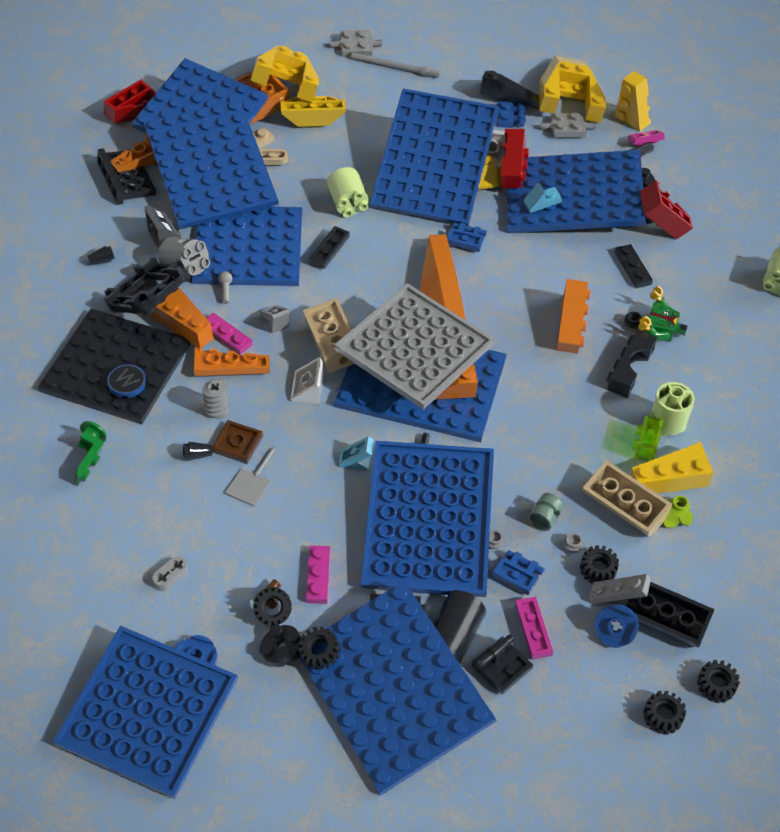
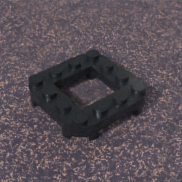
[103,258,190,315]

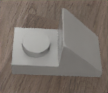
[260,305,290,333]

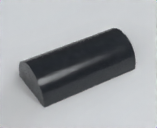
[622,575,715,649]
[433,590,486,664]

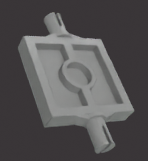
[330,30,382,56]
[541,113,595,137]

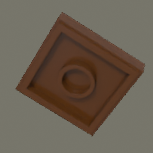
[212,420,263,464]

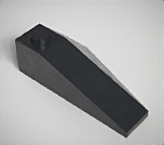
[480,70,539,107]

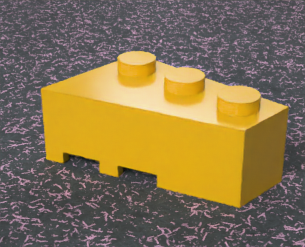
[615,71,651,132]

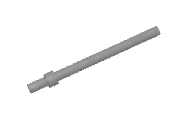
[351,53,441,77]

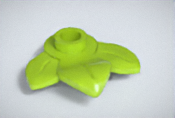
[663,495,693,528]

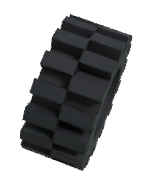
[580,545,619,584]
[253,587,292,626]
[298,626,341,670]
[697,660,740,703]
[643,690,686,735]

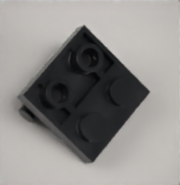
[471,634,533,695]

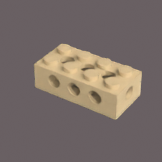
[303,298,355,373]

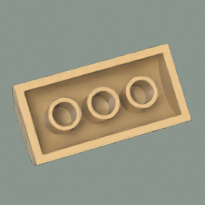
[582,460,672,537]

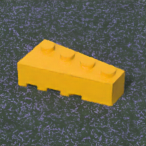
[630,442,714,494]

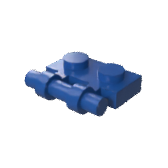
[497,102,526,128]
[447,222,487,252]
[492,549,545,596]

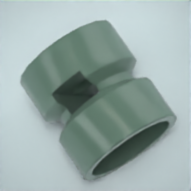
[528,493,564,531]

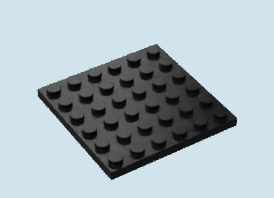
[38,308,191,425]

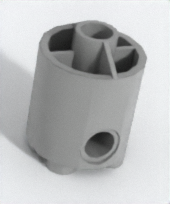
[158,237,210,276]

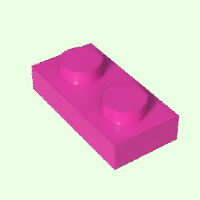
[628,130,665,146]

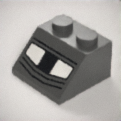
[144,206,182,250]

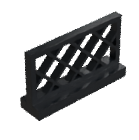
[97,148,157,205]

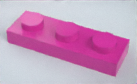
[206,312,253,355]
[306,545,330,604]
[515,597,553,660]

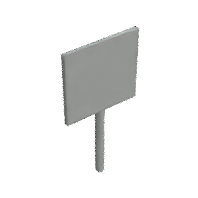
[225,447,275,507]

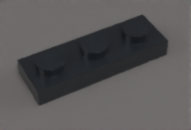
[309,226,350,269]
[614,244,653,288]

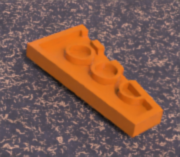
[194,346,270,376]

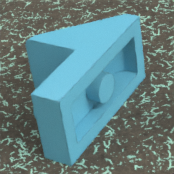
[524,183,562,213]
[339,436,374,470]

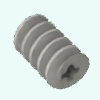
[202,379,229,419]

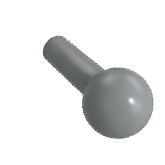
[218,271,232,304]

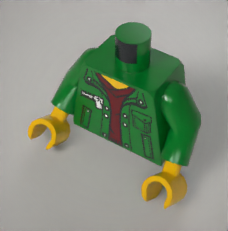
[639,286,688,342]

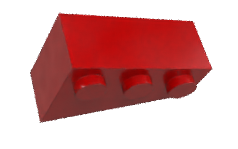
[104,79,156,124]
[500,129,529,188]
[640,180,693,239]

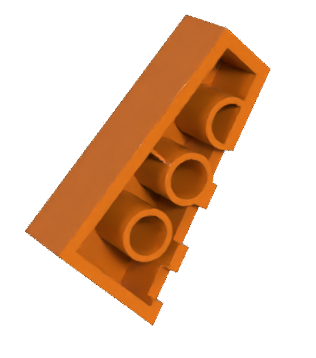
[556,279,591,354]
[150,287,214,349]

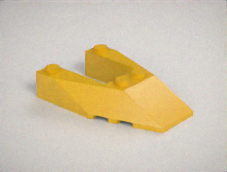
[250,46,319,103]
[539,56,606,123]

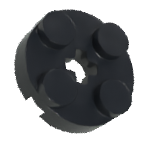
[259,624,302,667]

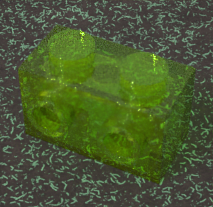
[632,415,664,462]

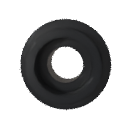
[624,311,642,328]

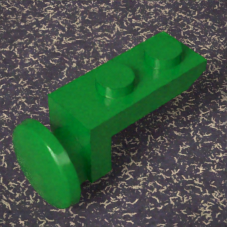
[74,421,107,486]

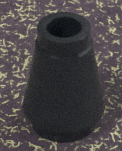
[87,245,115,265]
[183,441,212,461]

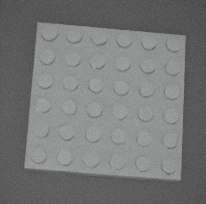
[334,283,495,410]

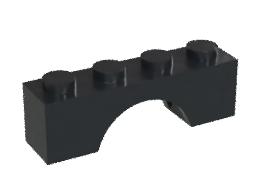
[606,329,658,398]

